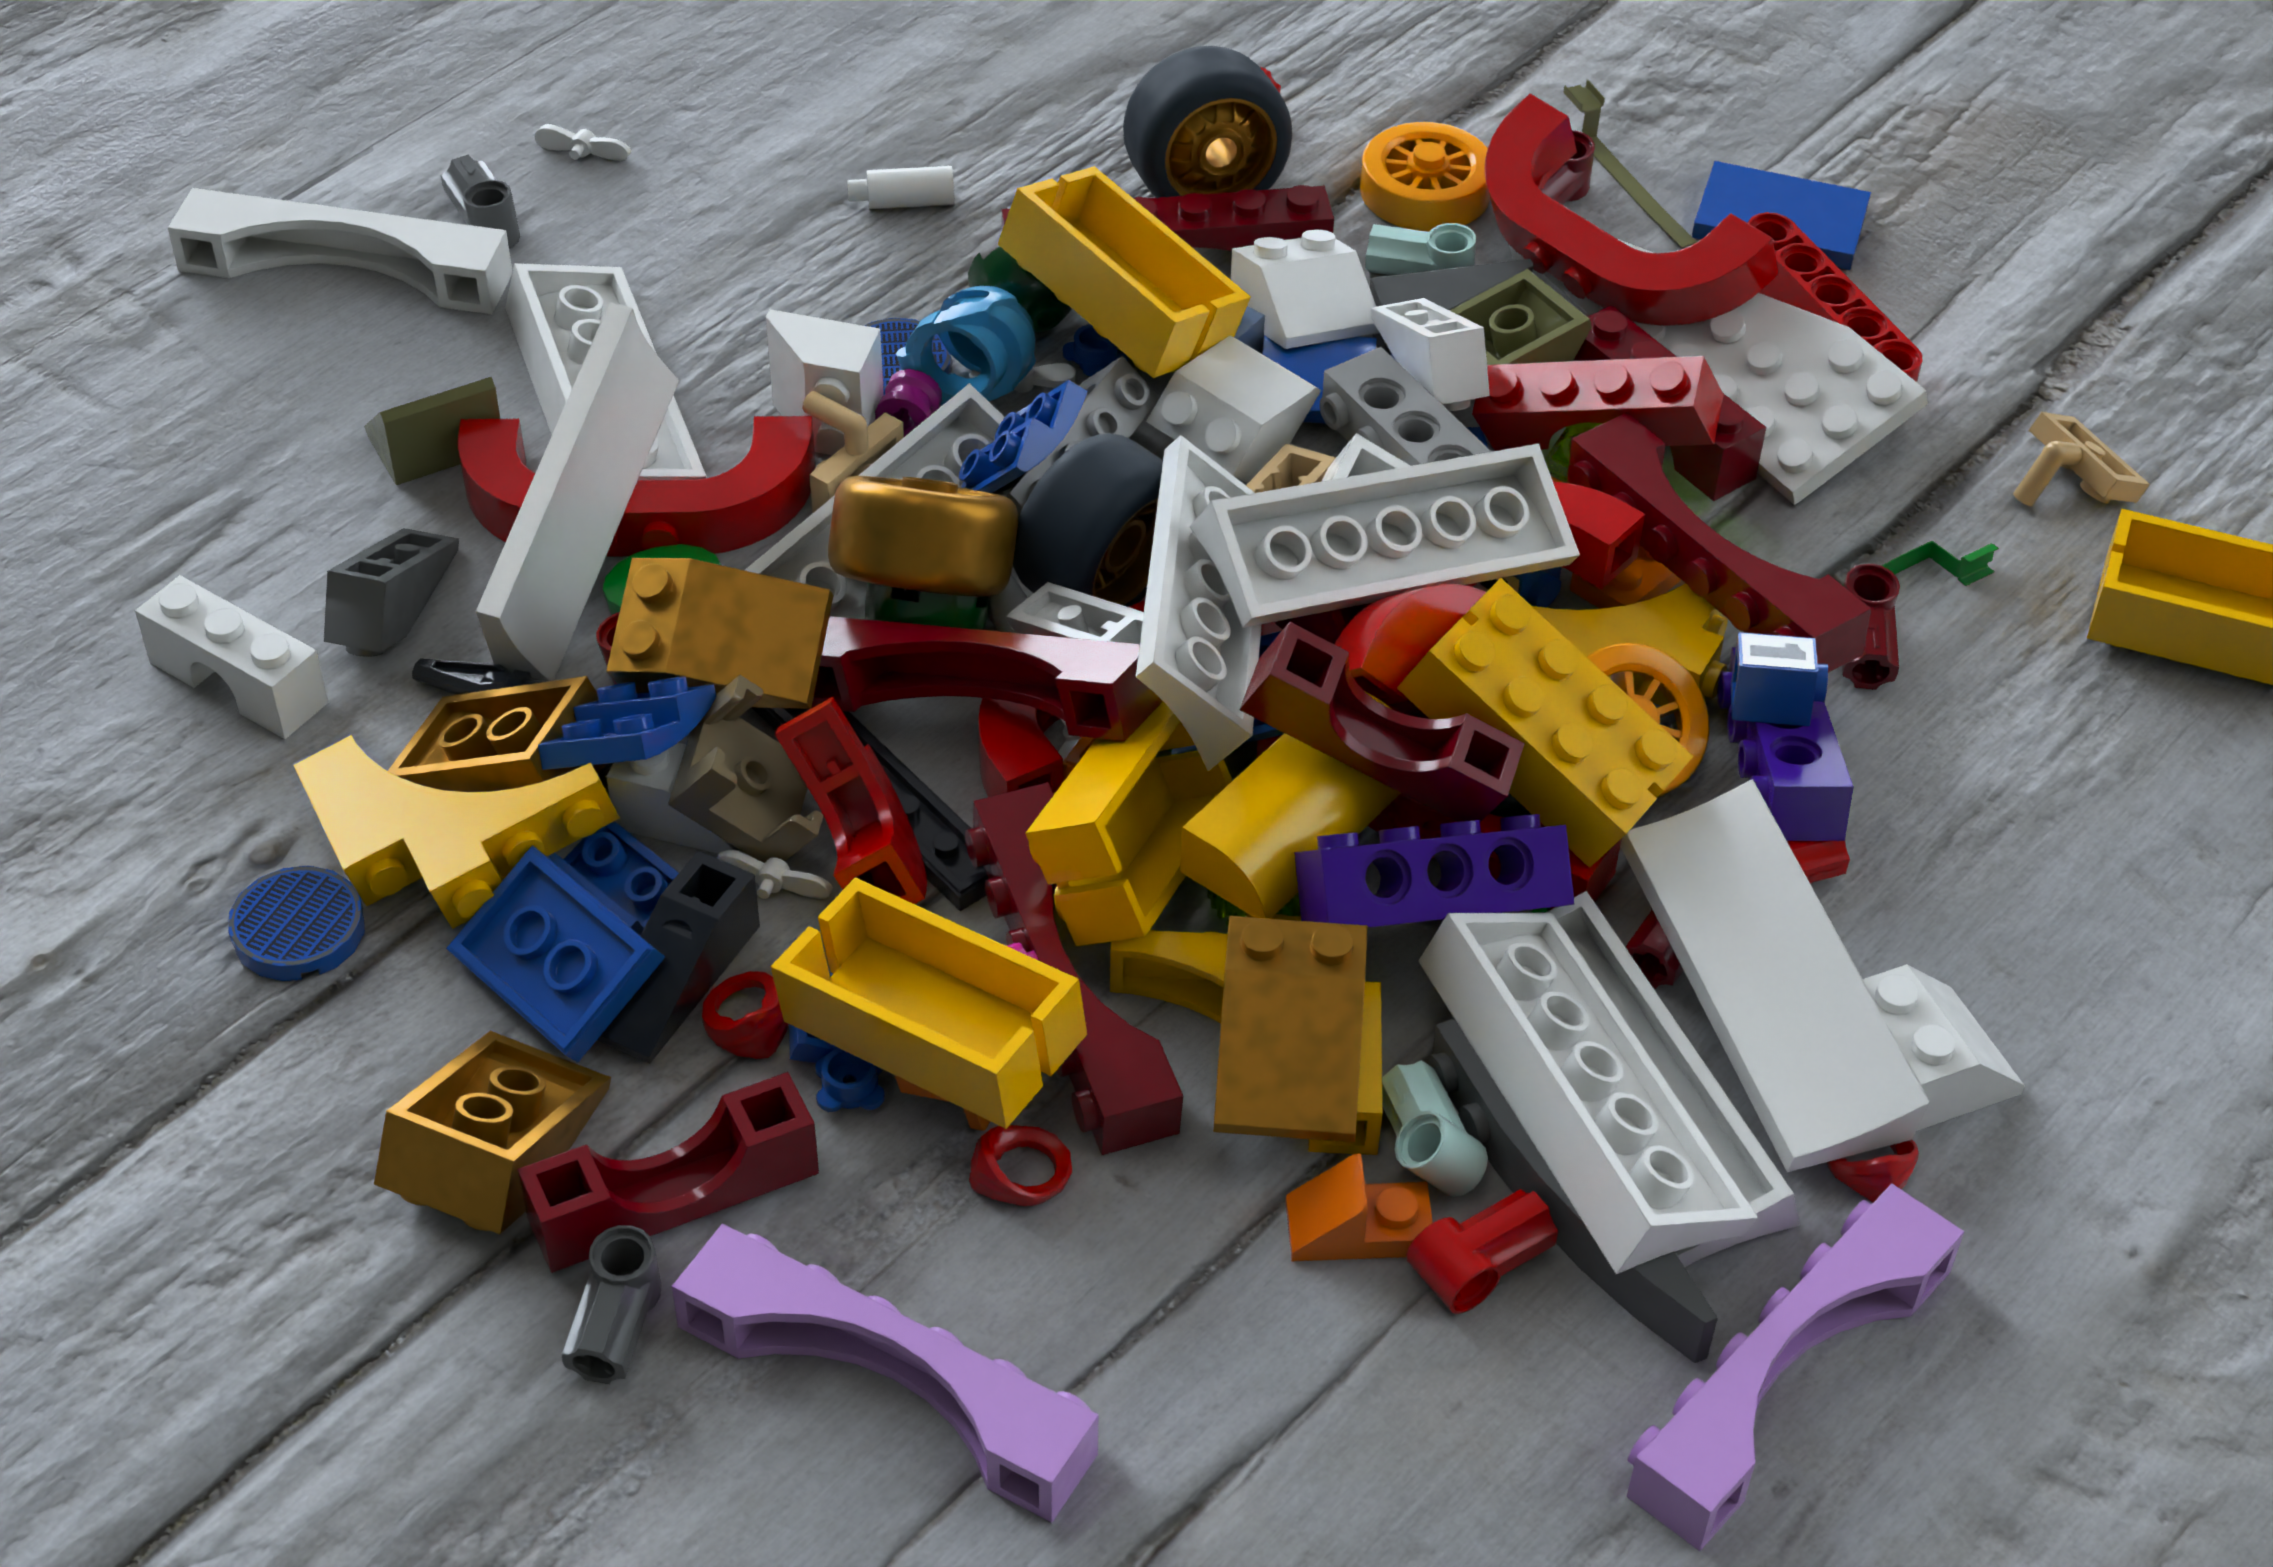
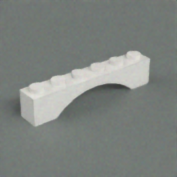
[168,188,513,314]

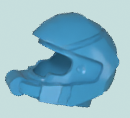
[896,286,1036,405]

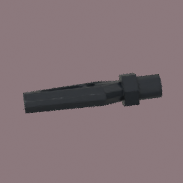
[412,658,548,695]

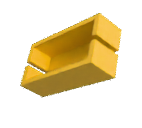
[998,166,1251,378]
[2087,508,2273,685]
[1397,578,1694,868]
[1025,700,1232,946]
[770,877,1087,1129]

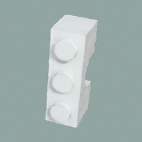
[135,575,329,739]

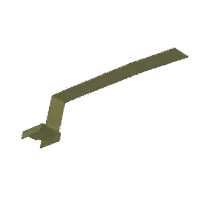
[1563,79,1697,248]

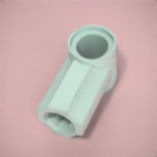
[1366,223,1476,275]
[1382,1060,1488,1197]

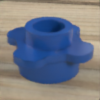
[1063,324,1129,376]
[815,1048,885,1112]

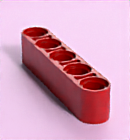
[1748,212,1923,382]

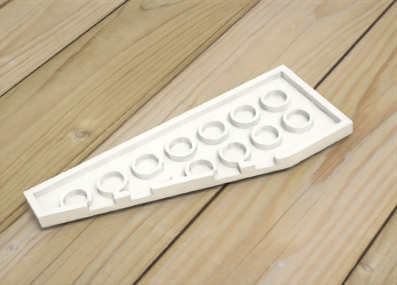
[1509,239,1928,505]

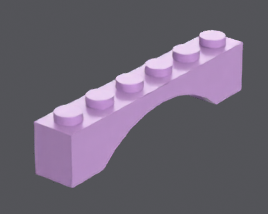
[1626,1183,1965,1551]
[672,1223,1099,1523]

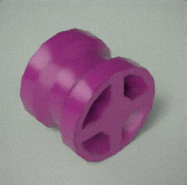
[875,369,942,437]

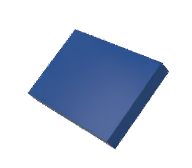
[1692,161,1871,270]
[446,845,665,1063]

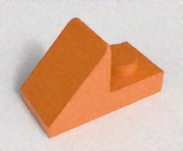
[1286,1153,1433,1261]

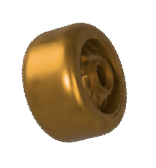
[828,476,1018,597]

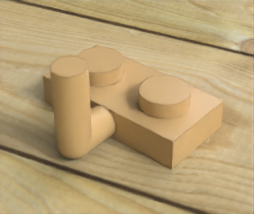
[802,391,904,513]
[2013,412,2150,506]

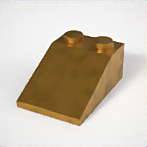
[606,558,834,709]
[388,676,607,792]
[1213,916,1367,1143]
[374,1031,611,1235]

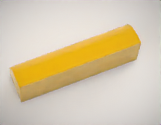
[1180,691,1401,919]

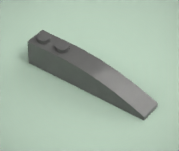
[1427,1019,1718,1363]

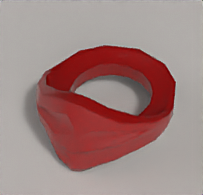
[702,971,788,1059]
[969,1125,1072,1206]
[1826,1140,1919,1203]

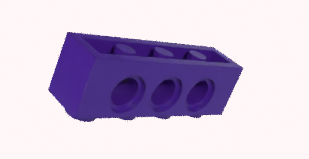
[1717,647,1854,841]
[1294,814,1575,928]

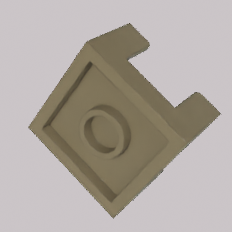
[668,675,823,863]

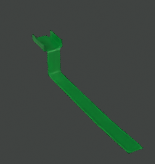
[1843,541,1999,586]

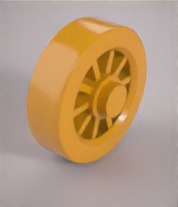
[1360,122,1491,232]
[1587,643,1710,798]

